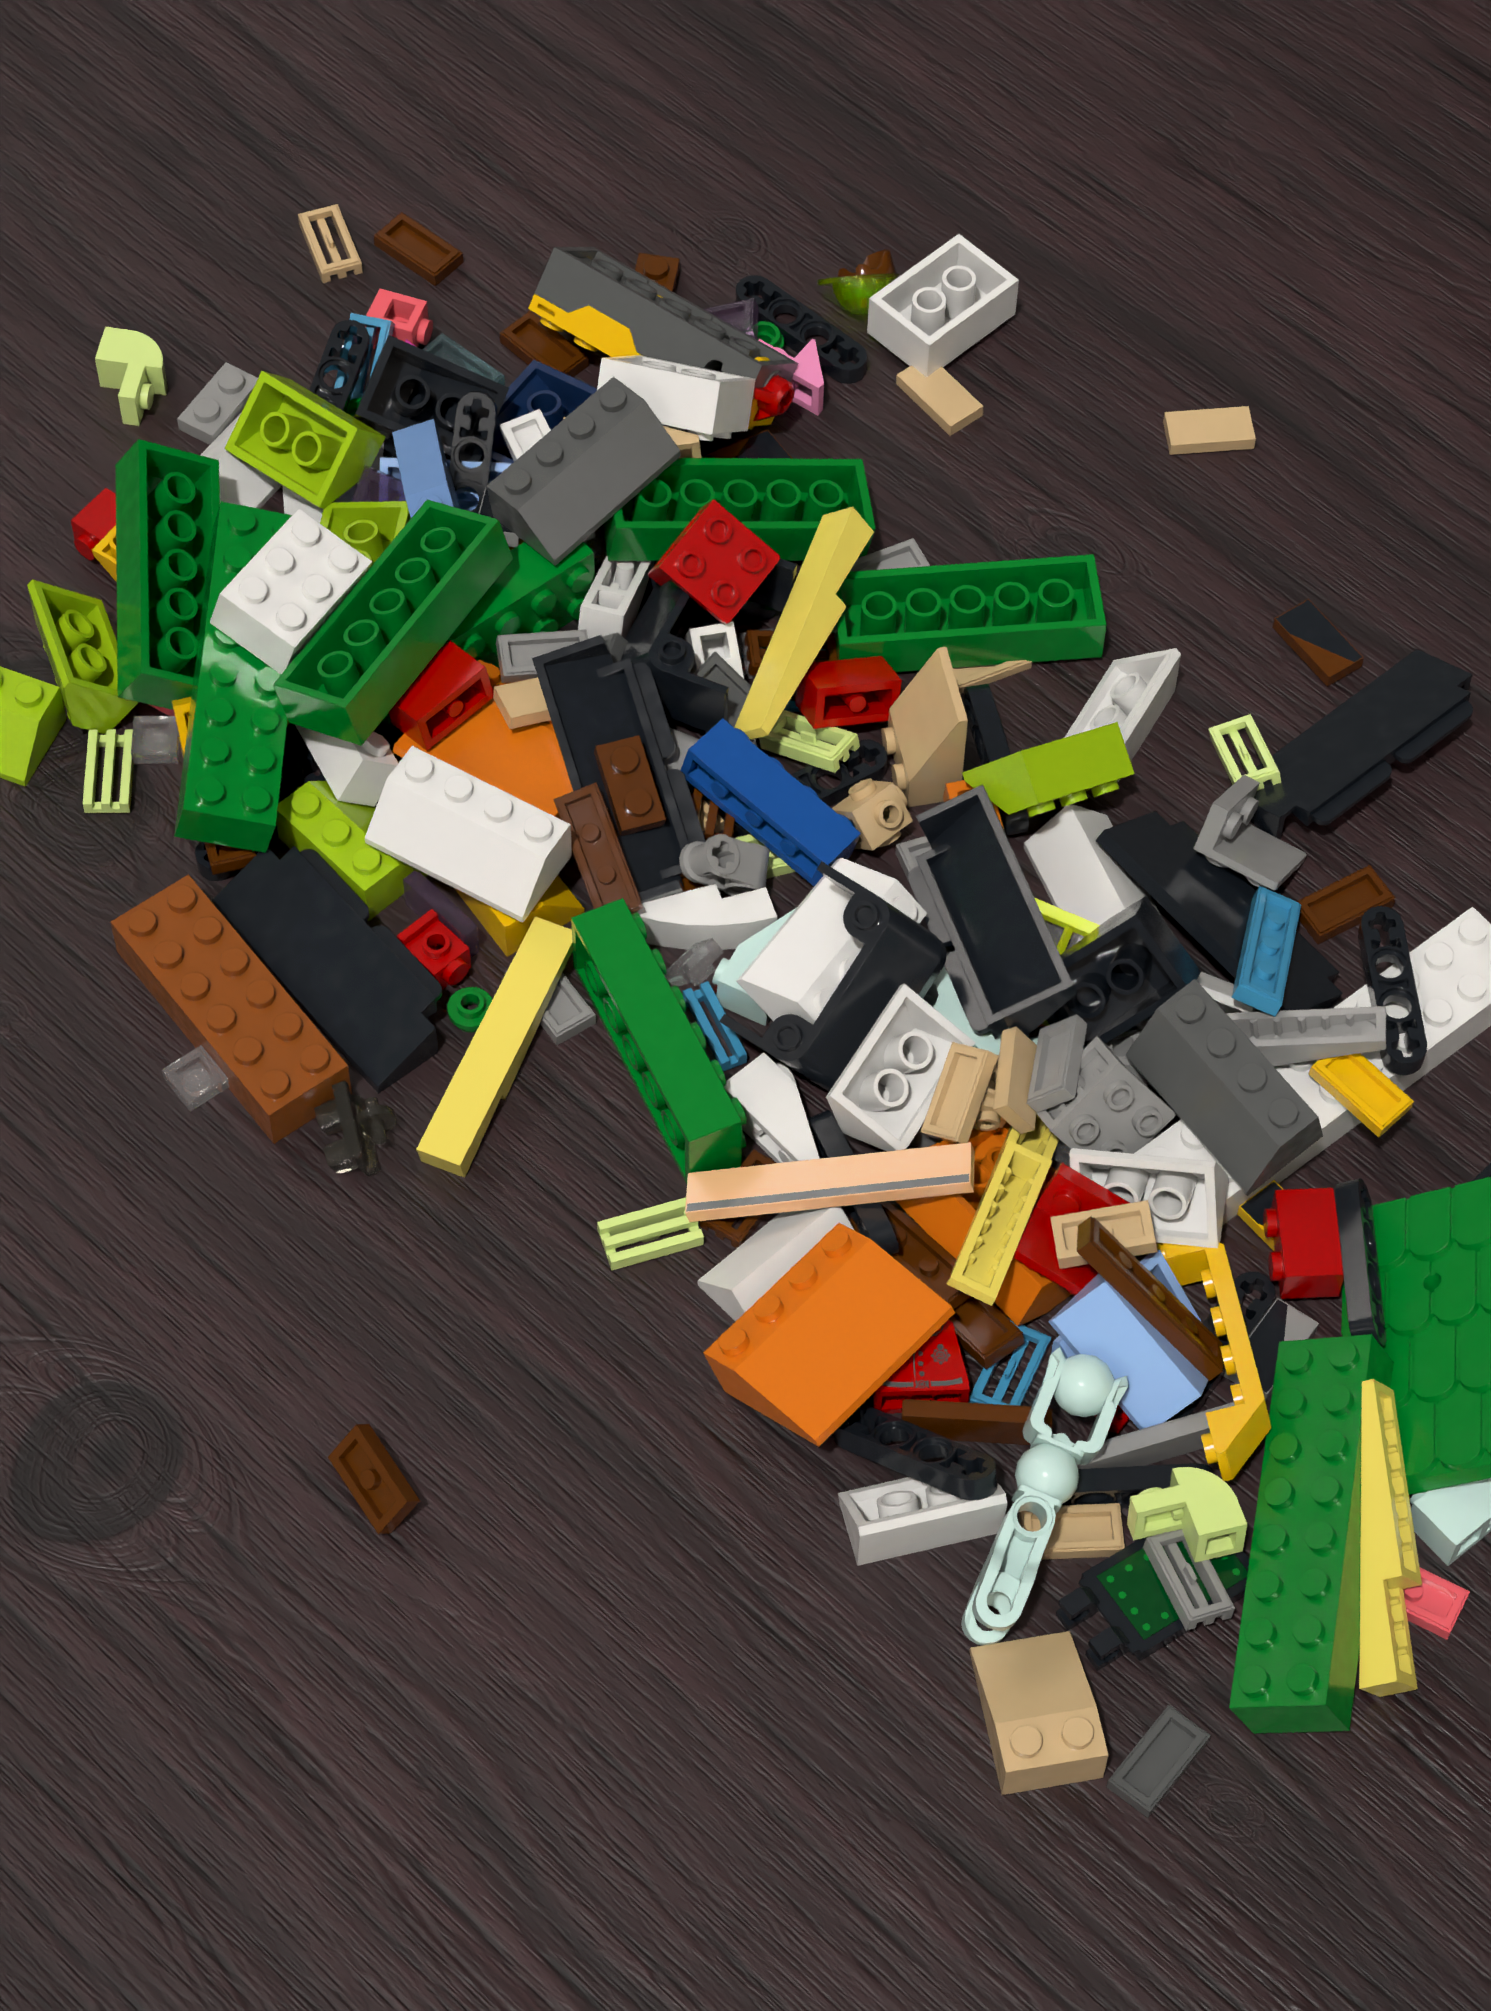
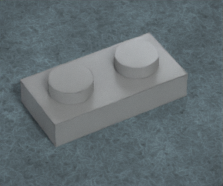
[177,362,258,445]

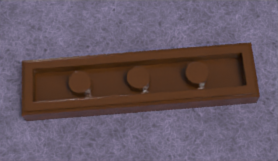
[1077,1216,1223,1381]

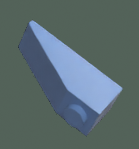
[392,419,460,518]

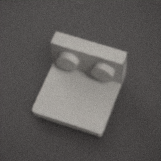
[1194,775,1307,890]
[1036,1036,1175,1154]

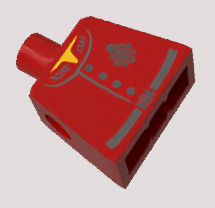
[873,1319,970,1414]

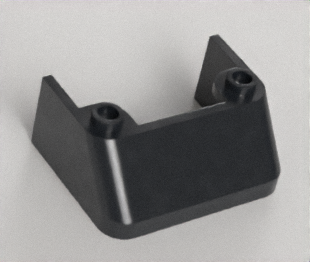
[621,558,797,732]
[719,861,946,1092]

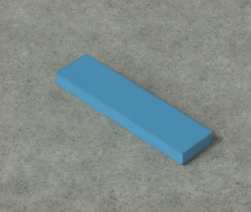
[1231,886,1301,1017]

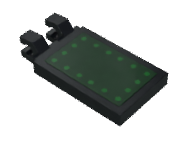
[1056,1536,1249,1671]

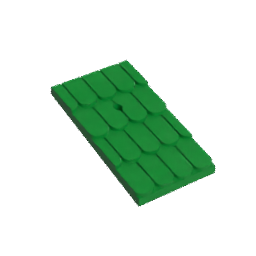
[1341,1177,1491,1495]

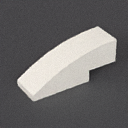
[639,884,777,950]

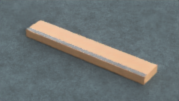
[685,1142,975,1222]

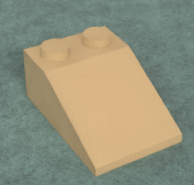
[881,647,968,808]
[970,1631,1108,1795]

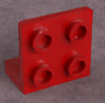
[647,499,780,625]
[1013,1163,1130,1296]

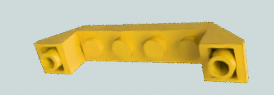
[1156,1242,1272,1481]

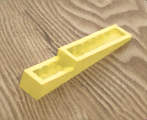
[734,507,874,740]
[416,917,573,1178]
[947,1114,1059,1306]
[1359,1379,1422,1697]

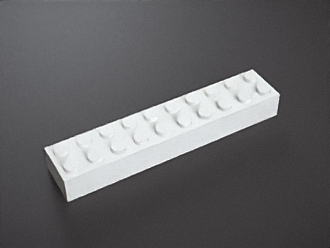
[1134,907,1491,1226]

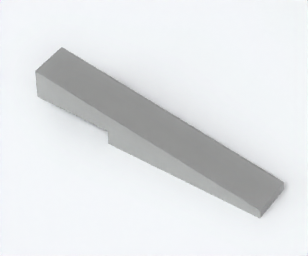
[1106,1006,1387,1085]

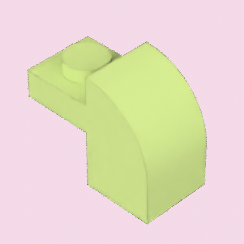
[95,326,168,426]
[1127,1467,1247,1563]

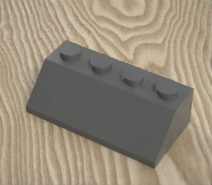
[486,376,681,566]
[1126,979,1323,1196]

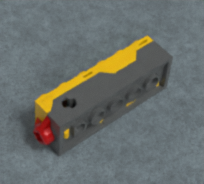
[528,247,799,429]

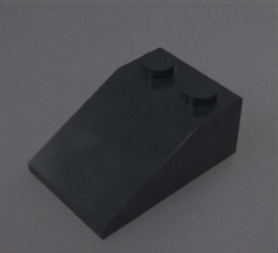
[354,335,509,461]
[1046,896,1201,1047]

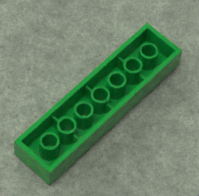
[174,501,292,853]
[1229,1334,1394,1734]

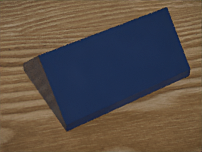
[479,360,597,463]

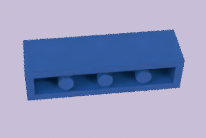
[680,718,861,886]

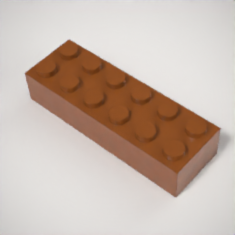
[110,874,352,1144]

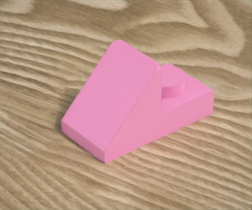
[758,339,824,416]

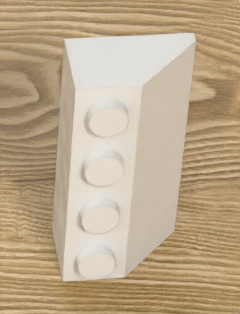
[365,746,572,923]
[736,858,927,1024]

